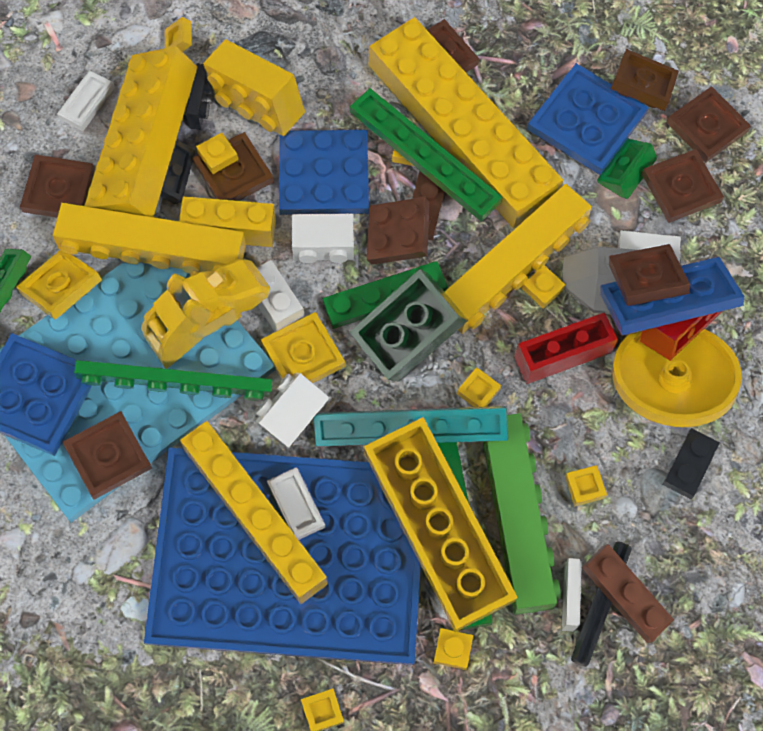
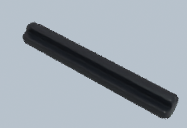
[571,541,632,667]

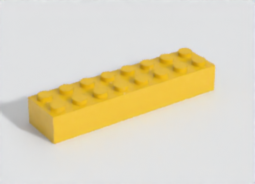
[369,17,563,229]

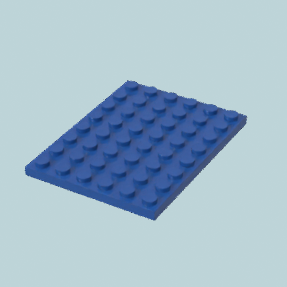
[144,447,421,665]

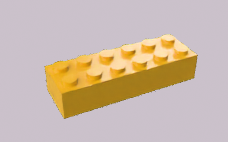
[84,46,198,217]
[364,417,518,632]

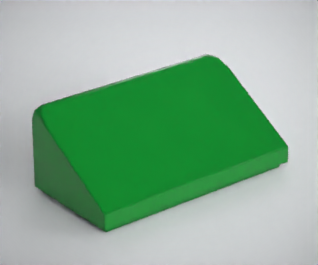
[597,138,657,199]

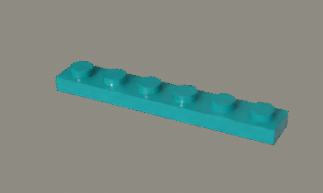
[314,406,509,446]

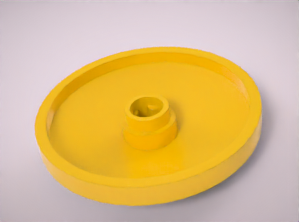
[612,329,742,427]

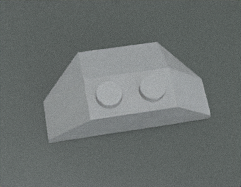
[562,247,636,314]

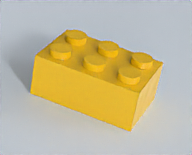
[203,39,305,136]

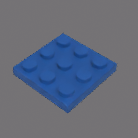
[527,63,649,175]
[279,130,369,215]
[0,333,92,456]

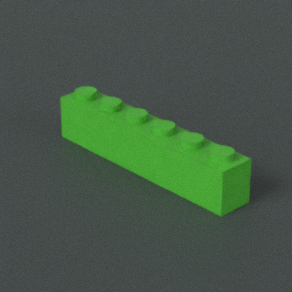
[483,413,561,615]

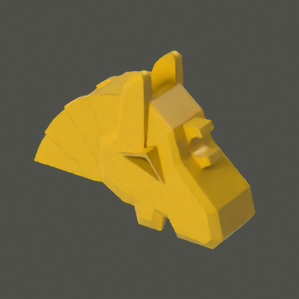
[141,259,270,369]

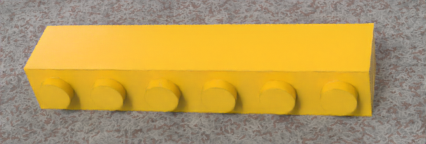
[445,184,592,334]
[52,203,246,274]
[180,421,328,604]

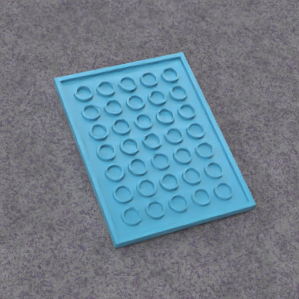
[0,262,276,523]

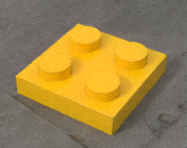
[16,250,102,320]
[261,312,346,383]

